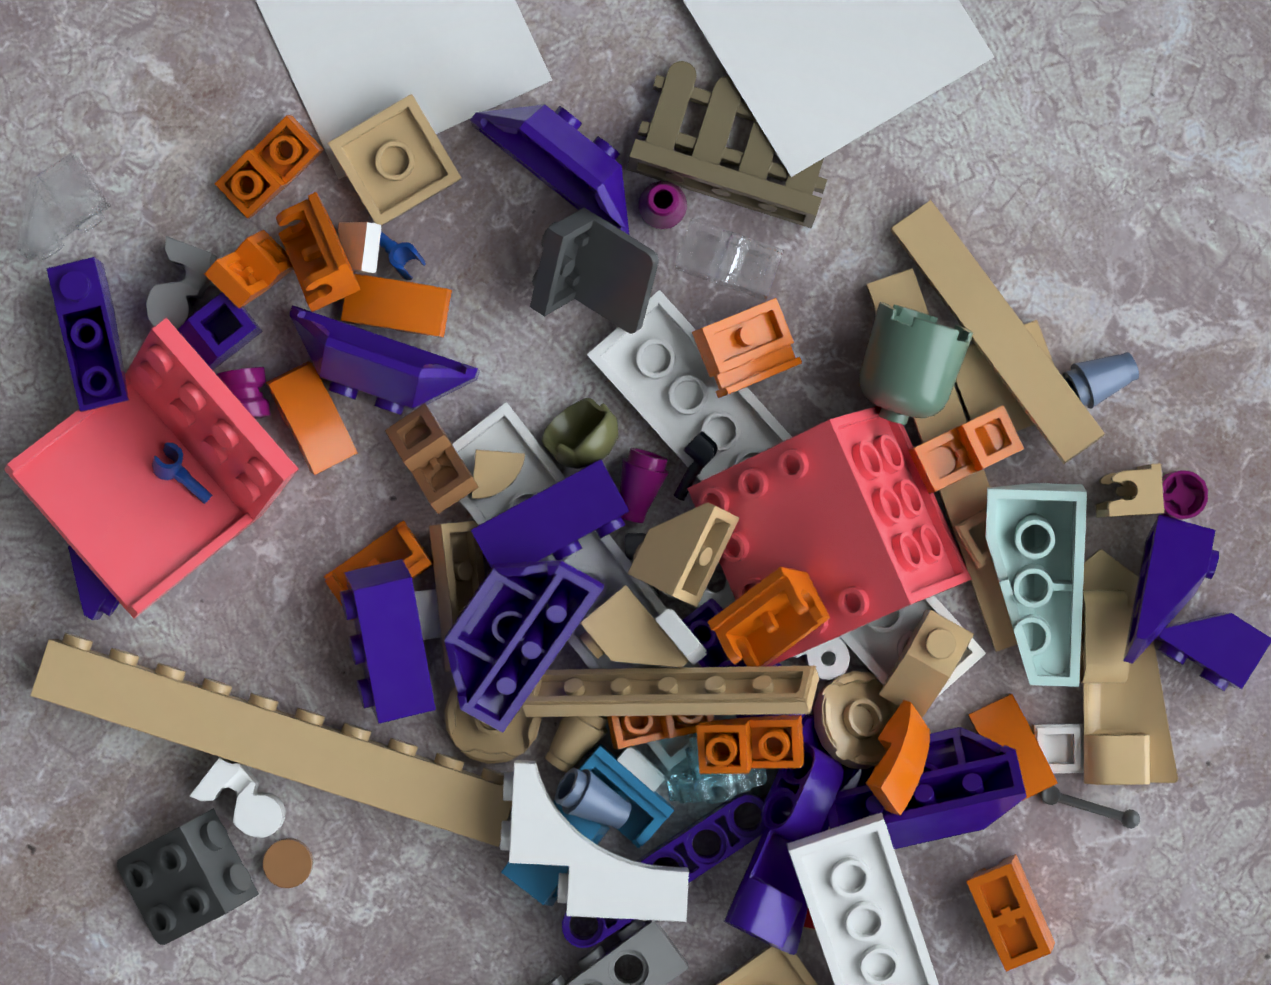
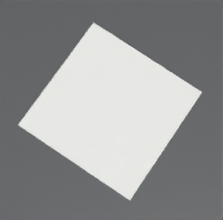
[256,0,552,179]
[683,0,994,177]

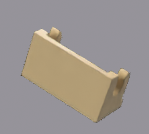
[1096,463,1164,518]

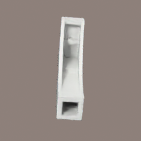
[500,760,689,922]

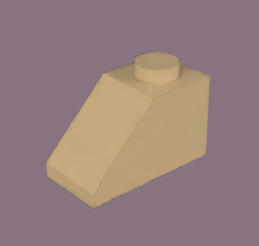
[628,502,739,607]
[579,585,689,668]
[878,609,974,718]

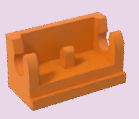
[276,192,361,312]
[324,520,433,621]
[708,567,830,667]
[966,854,1055,971]

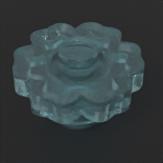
[666,733,768,803]

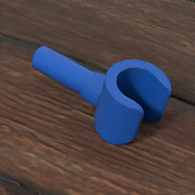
[370,222,426,280]
[152,443,213,504]

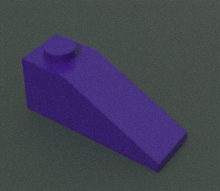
[1123,514,1219,664]

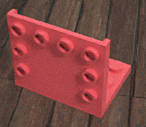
[4,318,298,619]
[687,406,972,666]

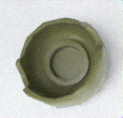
[541,398,619,469]

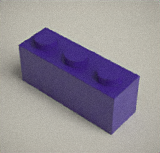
[471,459,630,568]
[340,559,436,724]

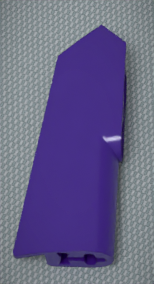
[723,714,845,955]

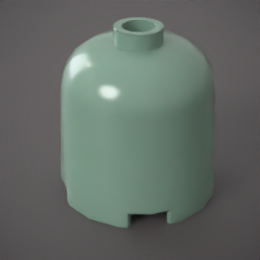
[859,302,973,425]

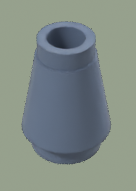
[1062,352,1139,409]
[555,768,631,829]

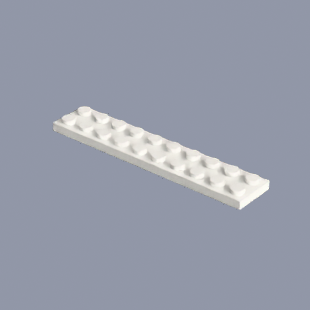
[587,290,986,697]

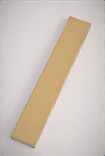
[891,200,1105,464]
[522,666,819,717]

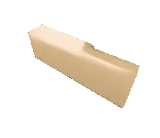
[1079,549,1178,785]

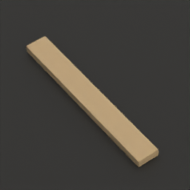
[866,268,1017,652]

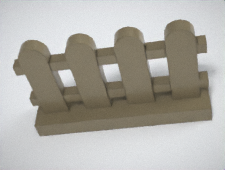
[627,61,827,228]

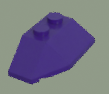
[470,104,630,235]
[289,305,480,415]
[444,560,604,733]
[827,727,1027,849]

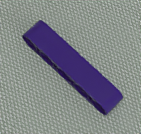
[562,792,766,948]

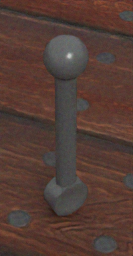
[1041,786,1140,829]

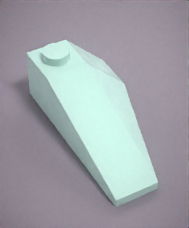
[985,483,1087,687]

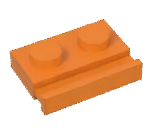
[692,298,802,398]

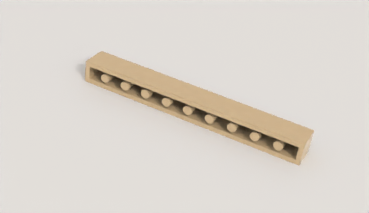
[30,633,512,847]

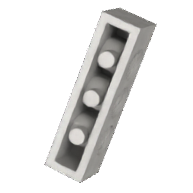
[545,919,689,985]

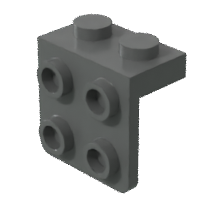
[530,207,659,334]
[117,808,259,945]

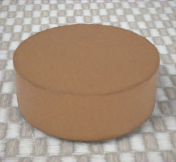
[263,838,313,888]

